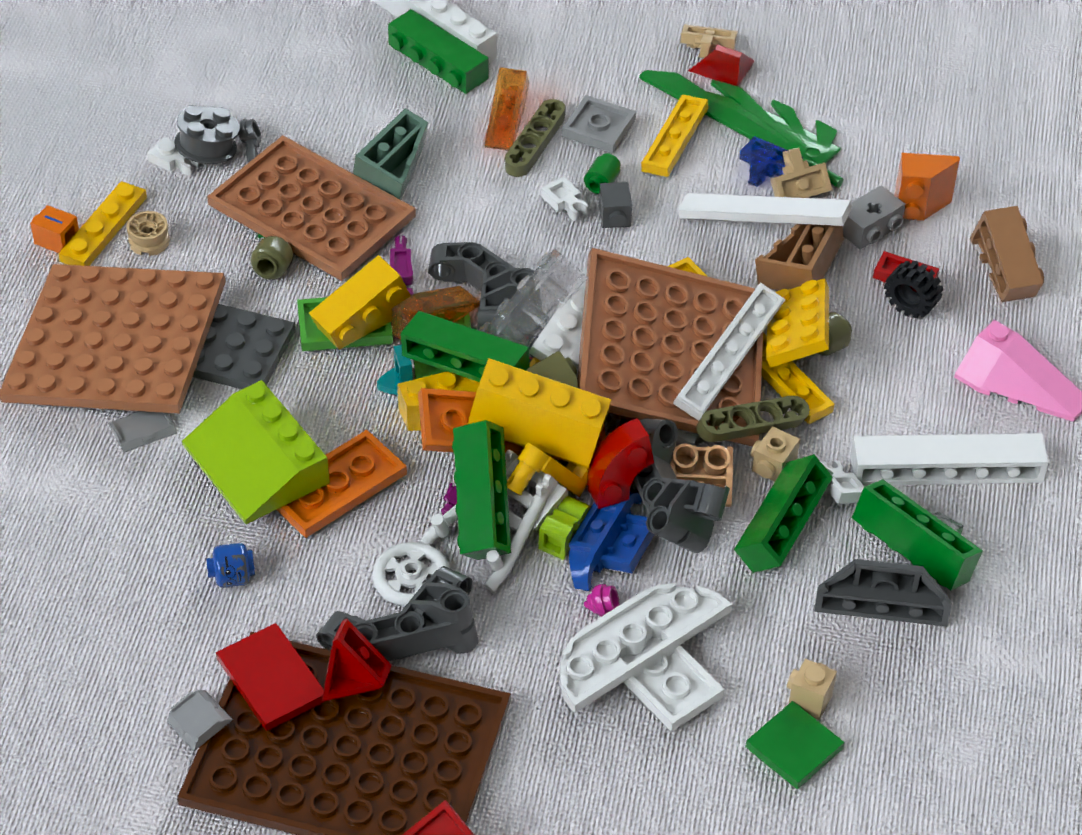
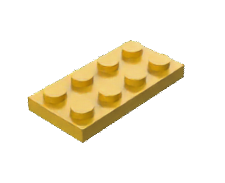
[766,278,829,368]

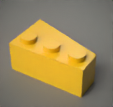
[309,255,417,350]
[397,371,480,431]

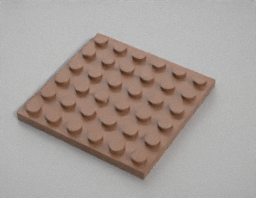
[577,248,763,447]
[0,264,226,414]

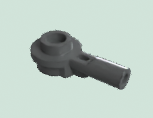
[238,119,261,163]

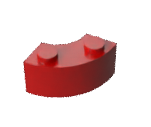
[587,418,654,509]

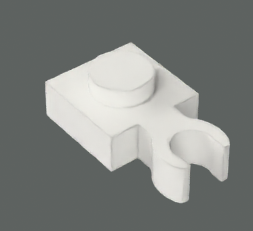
[147,137,200,175]
[541,176,588,221]
[822,460,864,504]

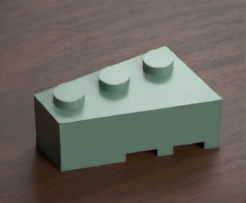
[353,108,428,200]

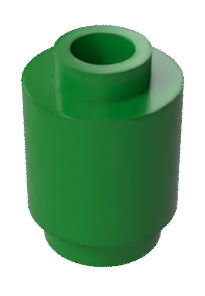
[584,153,621,194]

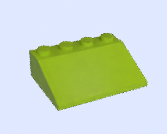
[182,380,330,524]

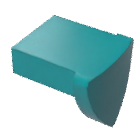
[377,345,413,395]

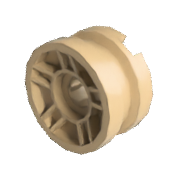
[126,211,170,256]

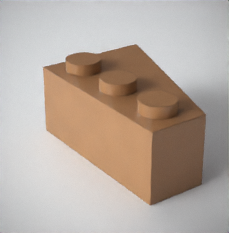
[970,206,1044,302]

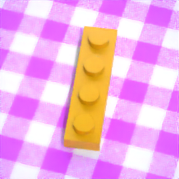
[641,95,708,177]
[58,181,147,266]

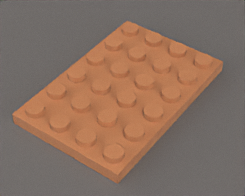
[207,135,416,281]

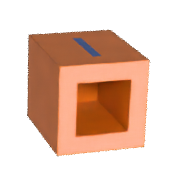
[30,205,79,253]

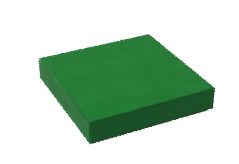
[745,701,845,789]

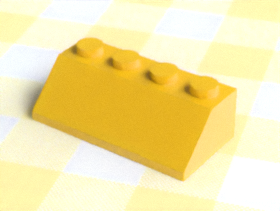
[467,358,611,469]

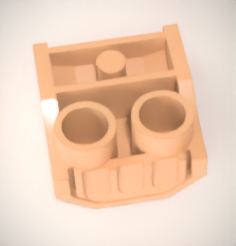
[670,443,733,507]

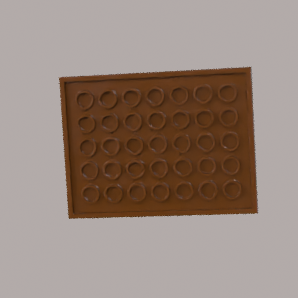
[177,632,511,835]

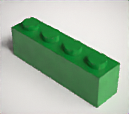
[388,9,489,94]
[401,311,530,382]
[452,420,511,560]
[734,454,833,573]
[852,479,983,591]

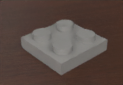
[562,95,636,153]

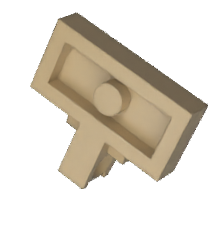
[680,24,737,58]
[770,148,832,198]

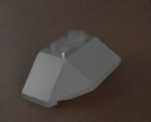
[814,559,952,627]

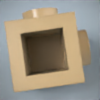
[750,426,800,482]
[786,659,837,720]

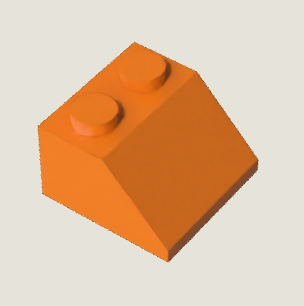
[894,153,960,220]

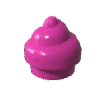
[583,584,619,617]

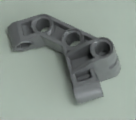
[428,242,543,335]
[634,418,730,553]
[316,566,478,662]

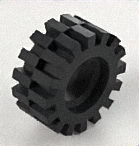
[884,261,943,318]

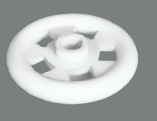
[372,542,451,606]

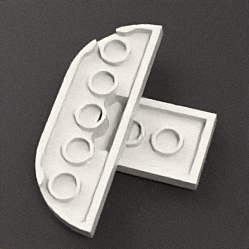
[559,583,732,732]

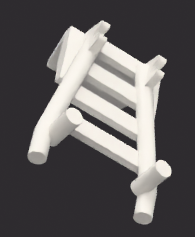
[419,449,569,593]

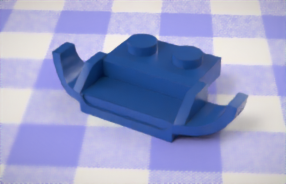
[569,492,655,591]

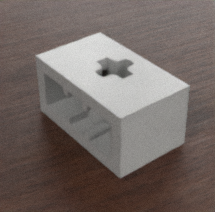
[843,185,905,250]

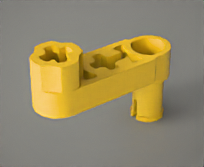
[507,443,588,497]

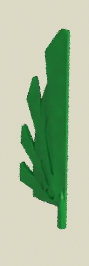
[639,70,844,188]

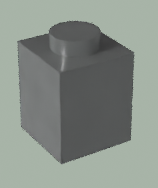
[599,182,632,228]

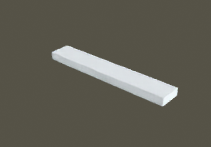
[678,193,852,226]
[673,282,786,421]

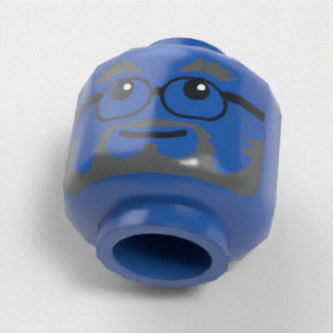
[206,543,255,588]

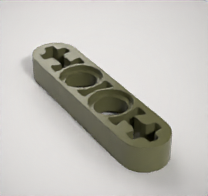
[505,99,566,177]
[696,396,810,442]

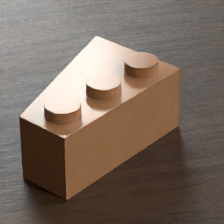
[755,224,844,290]

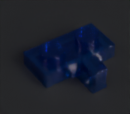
[739,136,803,187]

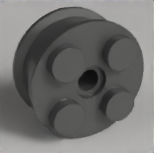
[174,105,240,164]

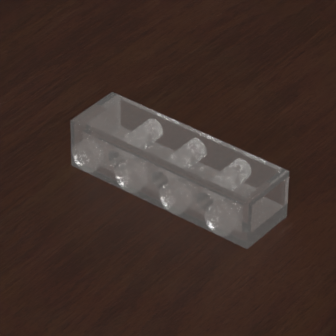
[479,248,588,347]

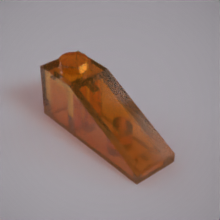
[484,67,530,151]
[391,286,480,340]

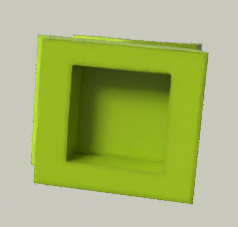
[538,496,592,560]

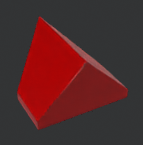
[688,44,754,86]
[322,618,392,702]

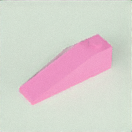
[954,320,1082,422]

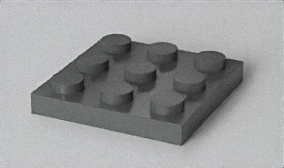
[193,304,296,389]

